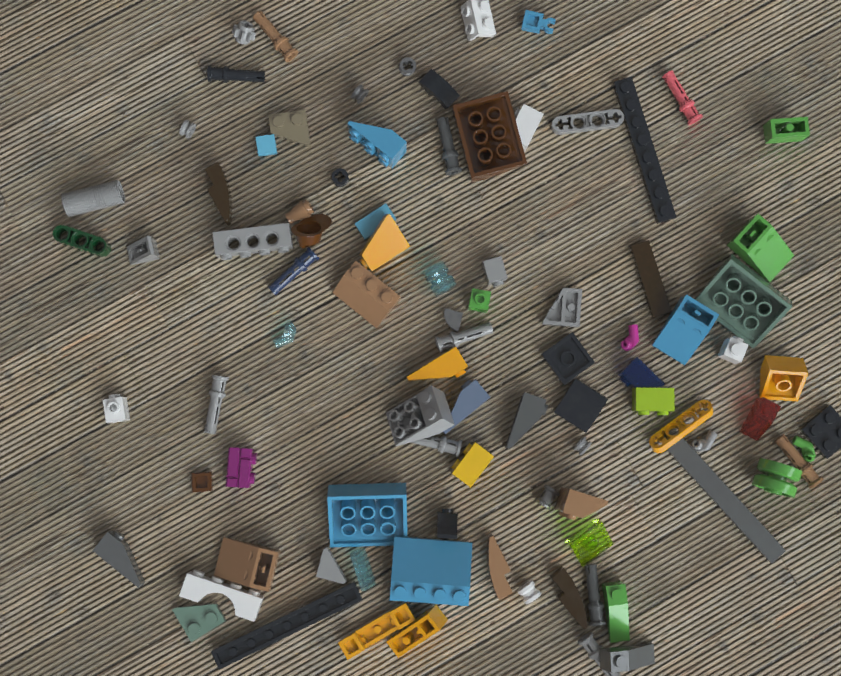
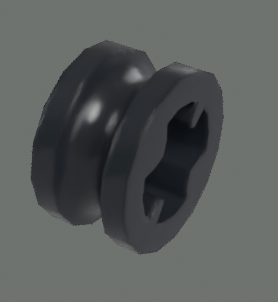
[332,168,349,187]

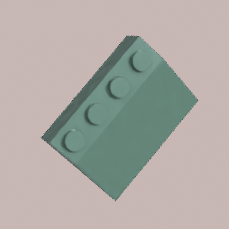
[695,254,793,349]

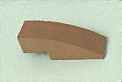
[487,534,513,600]

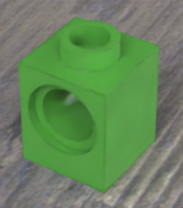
[468,288,491,313]

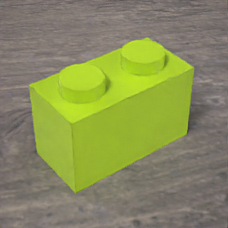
[632,387,675,415]

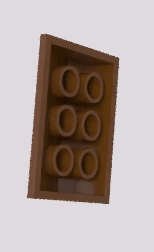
[452,91,527,183]

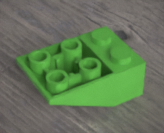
[727,213,794,283]

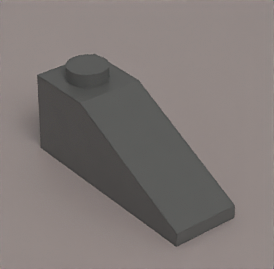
[505,392,548,449]
[92,530,145,588]
[599,643,655,673]

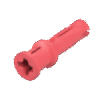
[662,70,703,125]

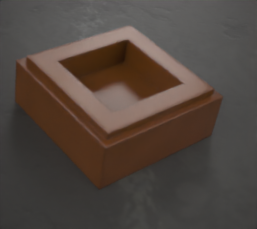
[191,471,213,492]

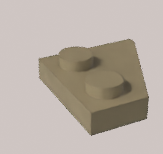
[268,110,311,147]

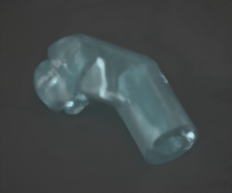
[273,322,297,348]

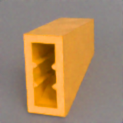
[359,214,410,271]

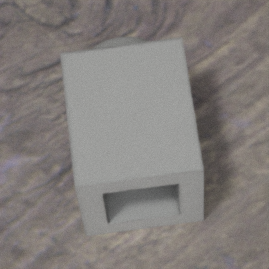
[482,256,508,287]

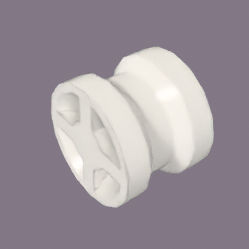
[517,580,542,605]

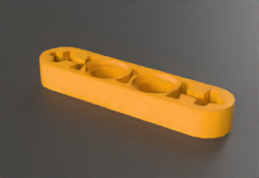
[649,399,714,453]

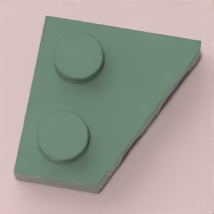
[172,603,226,642]

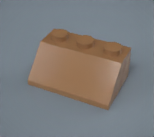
[333,261,401,329]
[555,487,608,520]

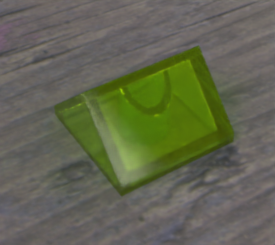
[565,519,613,567]

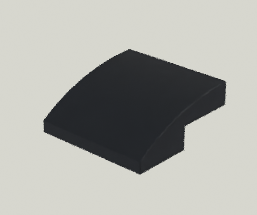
[554,378,608,433]

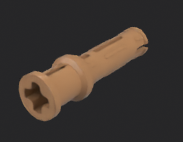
[253,11,298,62]
[774,434,824,489]

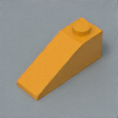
[406,347,468,381]
[386,604,448,658]

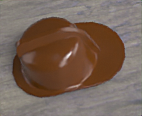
[291,214,332,249]

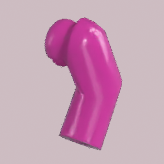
[621,325,639,351]

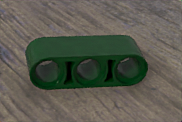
[53,225,111,257]

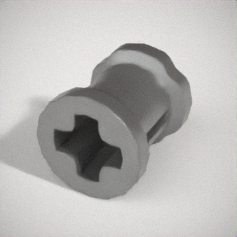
[535,484,560,510]

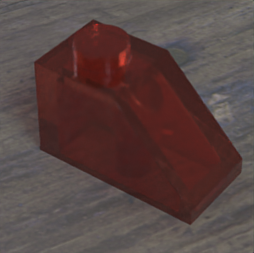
[740,397,781,441]

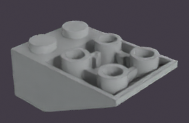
[386,386,455,446]

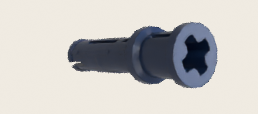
[268,247,319,295]

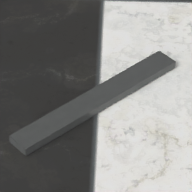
[667,438,786,564]

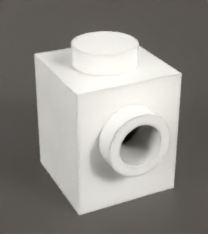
[717,336,748,364]
[103,394,130,423]

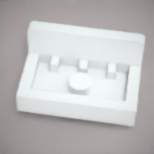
[461,0,496,41]

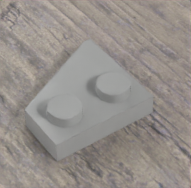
[542,288,582,328]

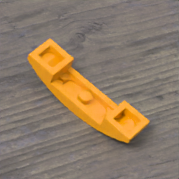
[338,602,416,660]

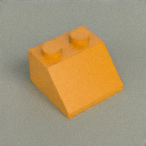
[759,355,808,402]

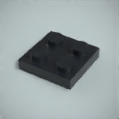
[541,332,595,385]
[799,405,841,459]

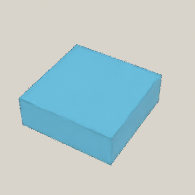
[256,134,277,157]

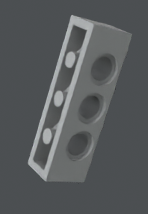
[213,223,293,260]

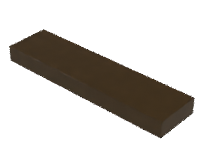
[630,240,672,318]

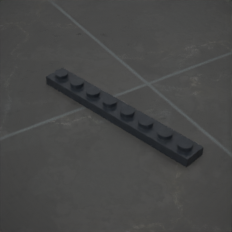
[613,77,677,224]
[211,581,363,670]

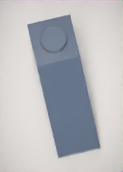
[443,379,490,434]

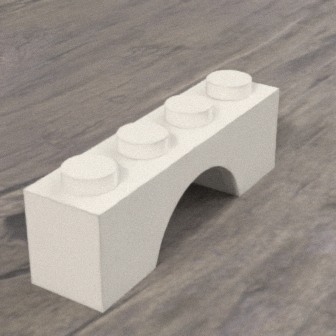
[179,570,264,622]

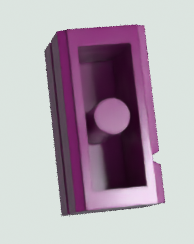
[226,447,257,488]

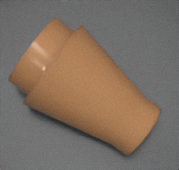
[285,199,314,224]

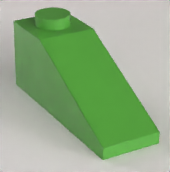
[602,581,630,643]

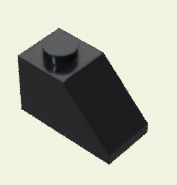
[436,508,458,539]

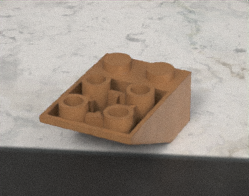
[214,537,280,592]

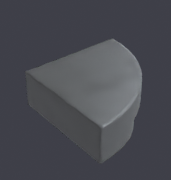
[444,308,463,332]

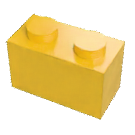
[451,442,494,488]

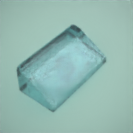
[350,548,376,592]

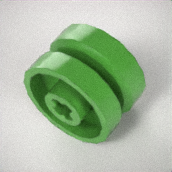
[752,458,802,498]

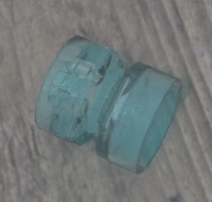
[422,261,457,297]

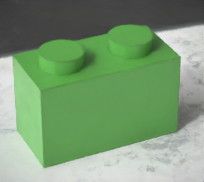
[763,117,810,144]

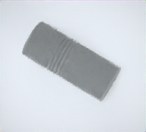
[61,180,125,217]

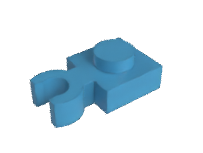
[521,10,556,34]

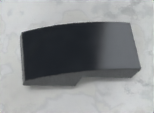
[418,69,460,109]

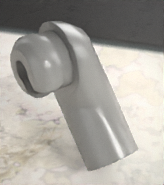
[691,430,718,452]

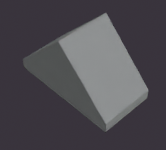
[127,236,160,265]
[316,546,347,584]

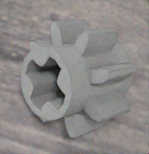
[232,20,256,45]

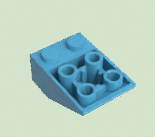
[347,121,407,169]
[652,294,719,365]

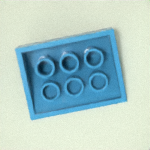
[327,483,408,547]
[389,536,472,606]

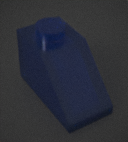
[617,357,665,388]

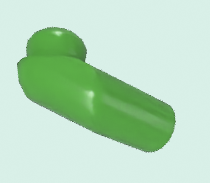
[792,435,816,462]

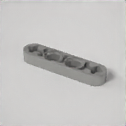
[551,109,624,135]

